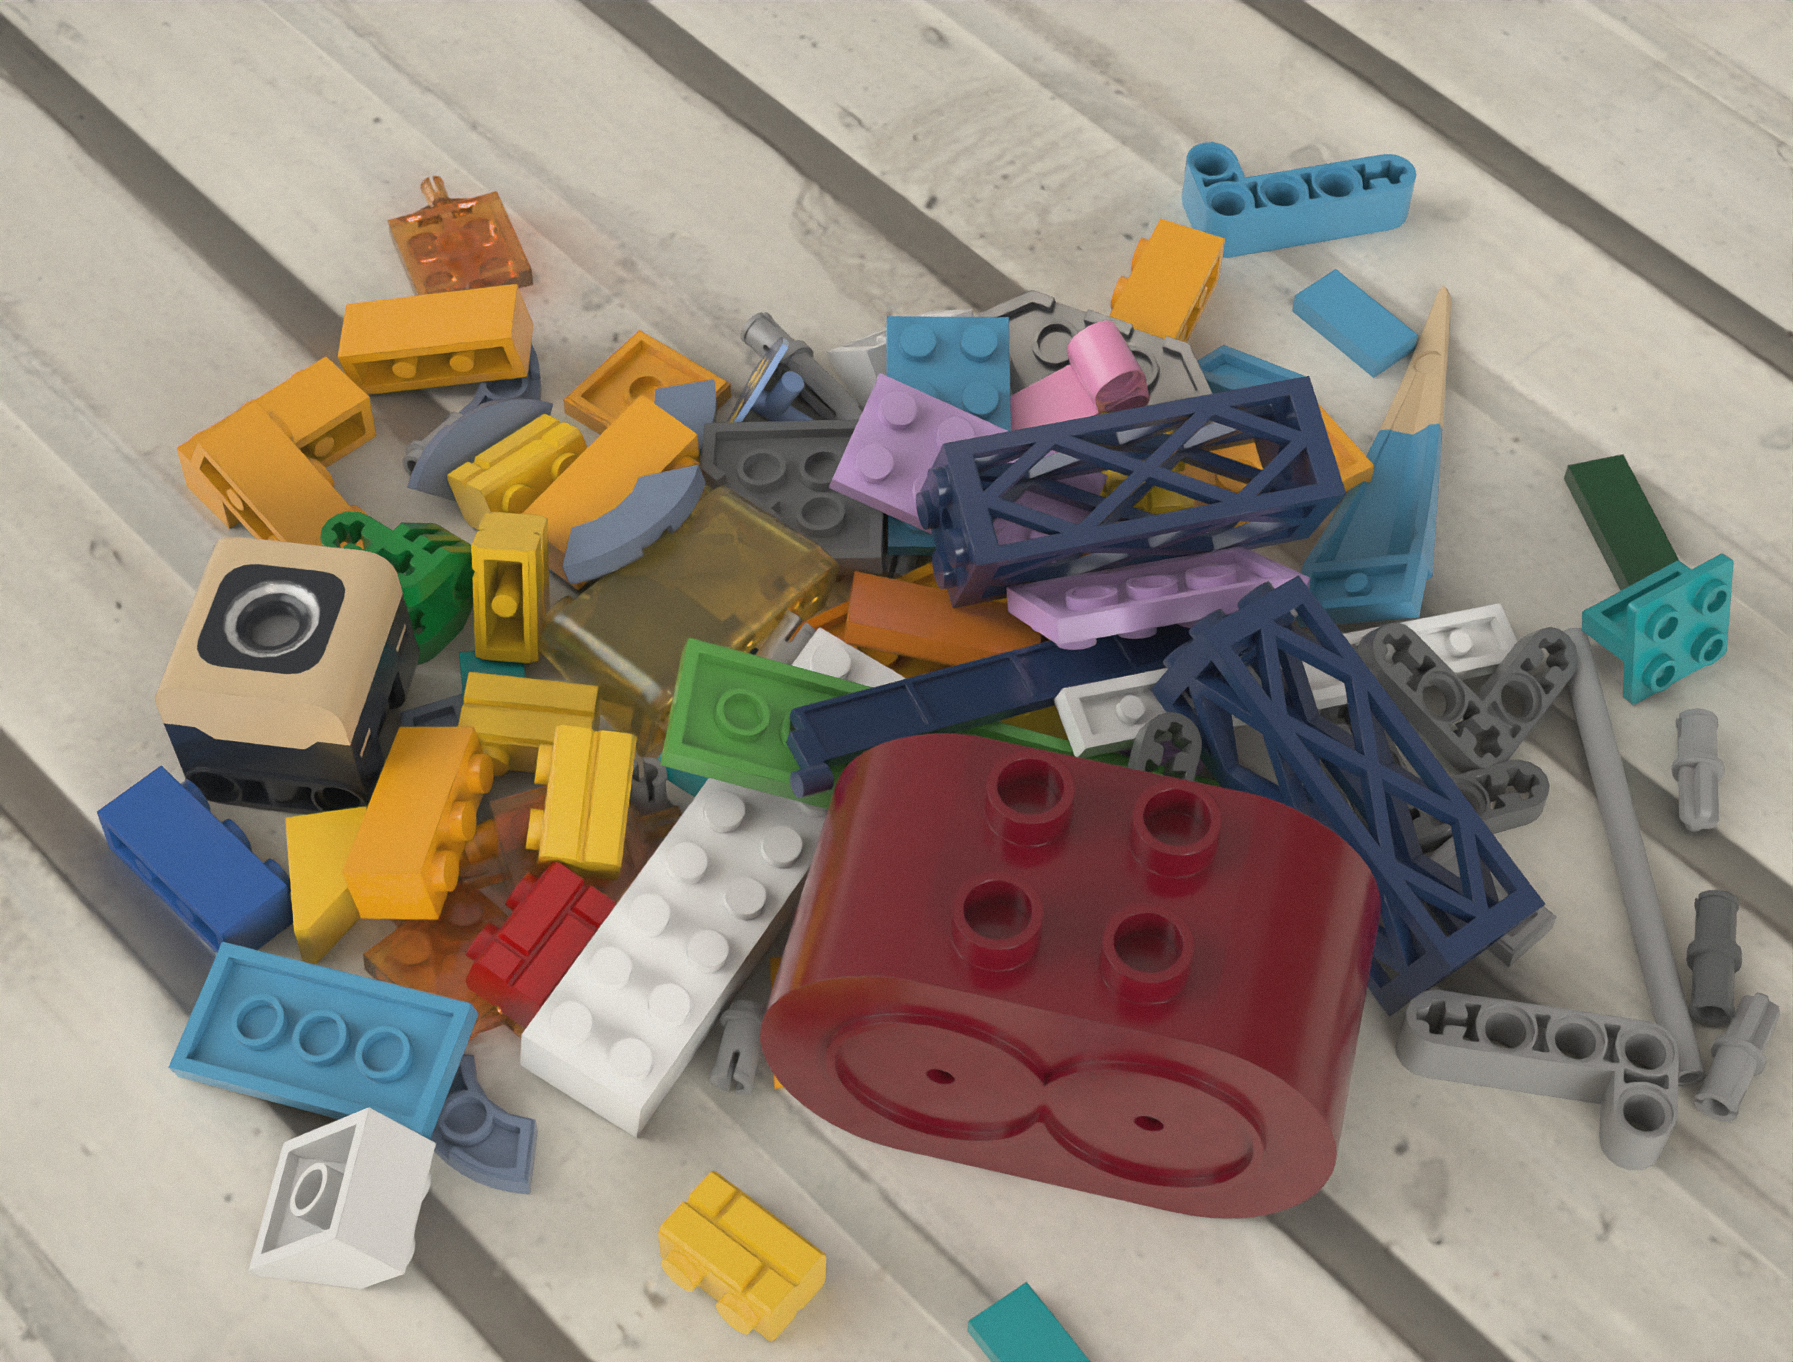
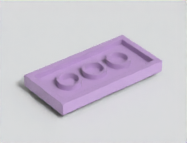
[829,373,1108,563]
[1006,546,1297,650]

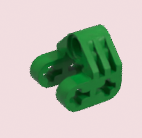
[320,512,475,665]

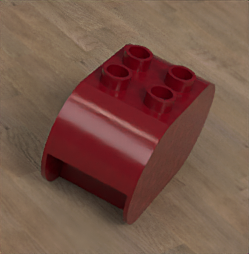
[760,734,1381,1219]

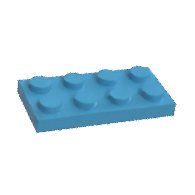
[886,316,1011,555]
[169,942,479,1140]

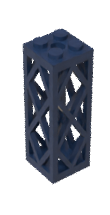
[916,376,1346,609]
[1150,575,1545,1017]

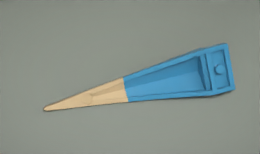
[1295,286,1451,627]

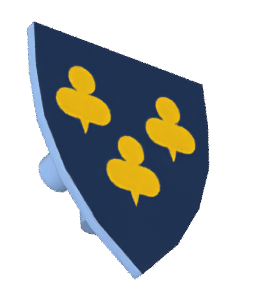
[726,337,814,423]

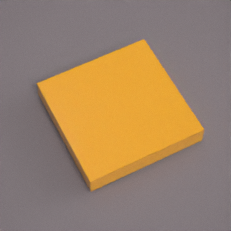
[563,330,731,435]

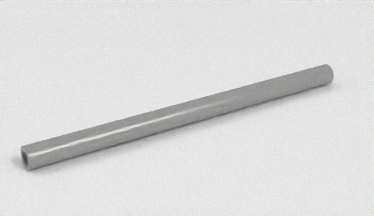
[1563,628,1706,1087]

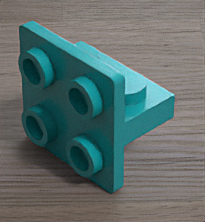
[1582,553,1734,705]

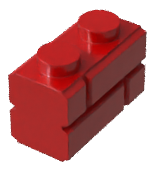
[465,861,617,1029]

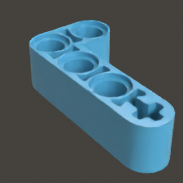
[1181,142,1416,258]

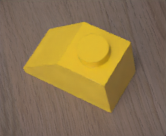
[285,806,367,964]

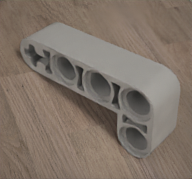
[1396,990,1679,1170]

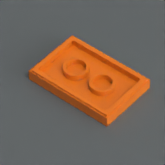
[844,571,1041,666]

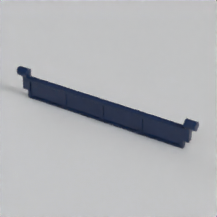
[786,614,1230,798]

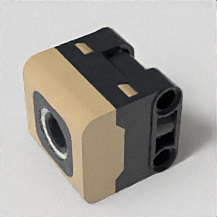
[155,537,420,814]

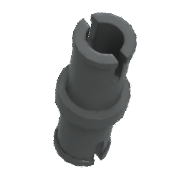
[1686,890,1742,1026]

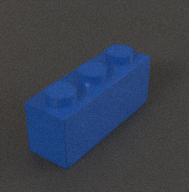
[97,765,293,954]

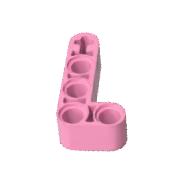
[1010,320,1150,453]

